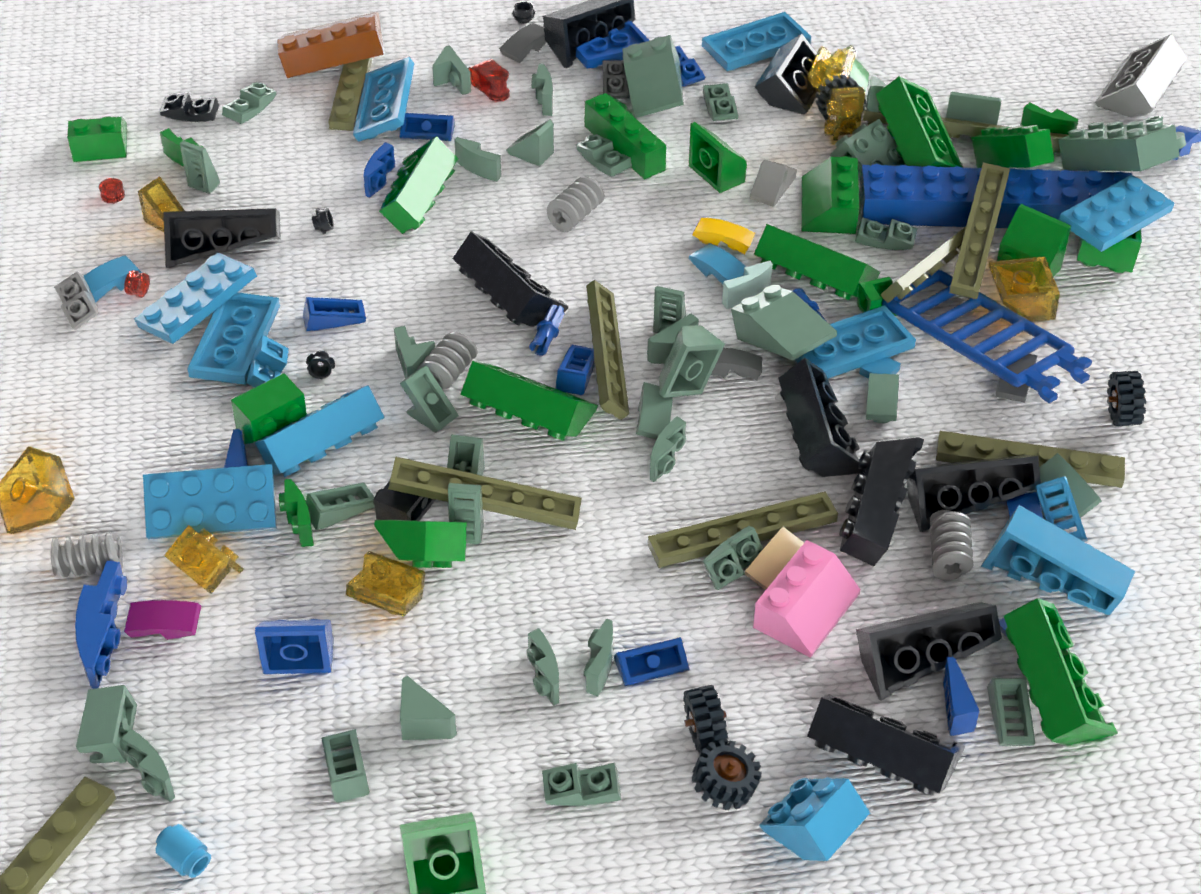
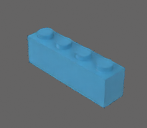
[255,385,385,477]
[981,505,1135,616]

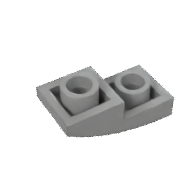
[54,271,99,330]

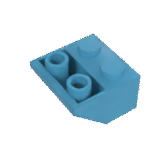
[759,777,870,861]

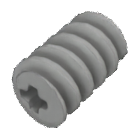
[547,177,605,232]
[417,332,478,390]
[930,510,974,581]
[50,532,123,578]

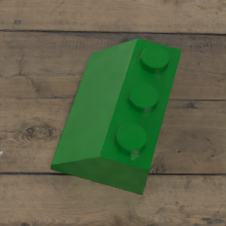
[801,156,859,234]

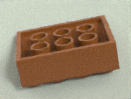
[277,11,384,78]

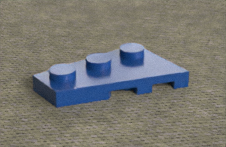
[576,21,650,69]

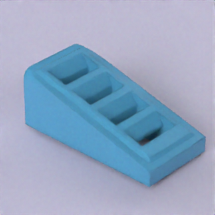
[1036,477,1088,542]

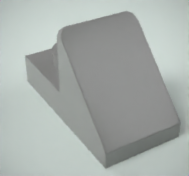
[750,160,797,207]

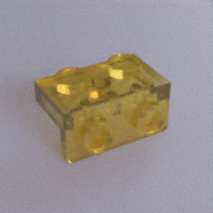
[345,551,425,617]

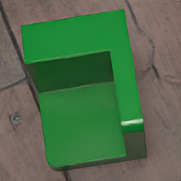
[857,277,897,316]

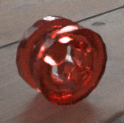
[98,178,125,204]
[124,270,150,298]

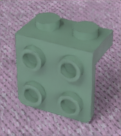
[829,119,905,169]

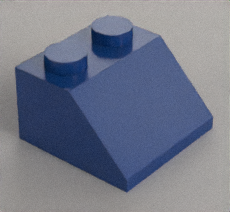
[255,619,334,674]

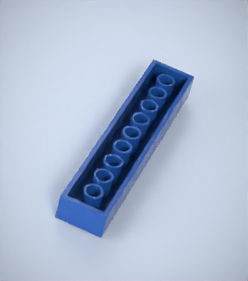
[859,164,1132,229]

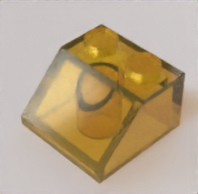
[988,257,1060,322]
[0,446,75,534]

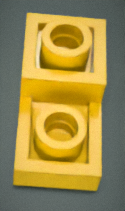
[692,218,756,255]

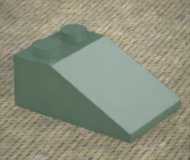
[623,35,684,118]
[731,285,837,360]

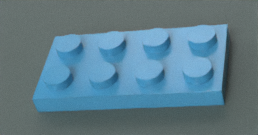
[702,12,811,71]
[353,56,415,142]
[1059,175,1175,252]
[134,253,257,344]
[187,293,280,385]
[795,305,916,379]
[143,464,277,539]

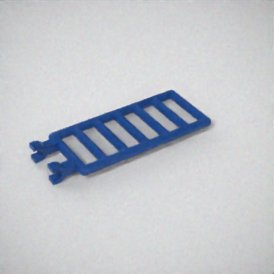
[882,269,1092,404]

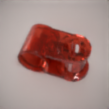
[468,58,510,101]

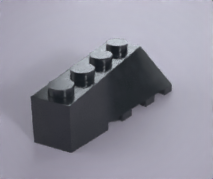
[543,0,635,68]
[163,208,281,268]
[452,231,569,327]
[778,358,861,477]
[839,437,924,566]
[907,455,1041,532]
[856,602,1002,700]
[807,694,965,795]

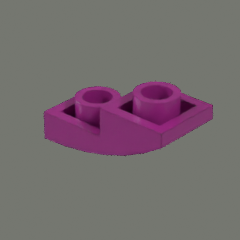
[124,600,201,640]

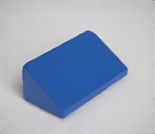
[400,113,455,141]
[613,637,690,686]

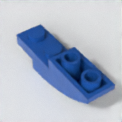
[75,561,127,689]

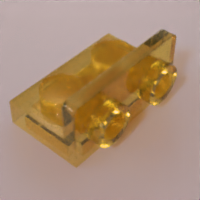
[808,45,858,93]
[824,87,865,145]
[164,525,244,594]

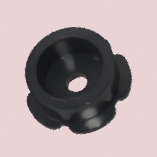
[512,2,536,24]
[312,208,334,234]
[306,351,335,379]

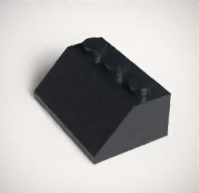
[754,34,832,115]

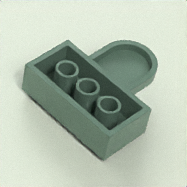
[1058,116,1186,171]

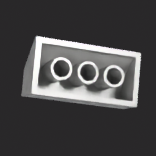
[1095,34,1187,118]

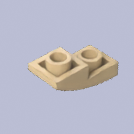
[744,527,804,590]

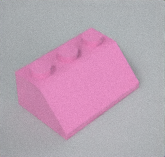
[753,540,861,658]

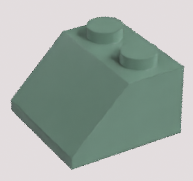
[659,325,725,398]

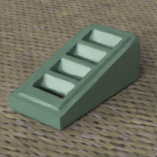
[866,76,887,112]
[180,141,220,194]
[653,286,686,333]
[306,482,375,530]
[448,483,484,544]
[987,678,1035,746]
[321,729,370,803]

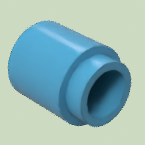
[155,824,211,878]

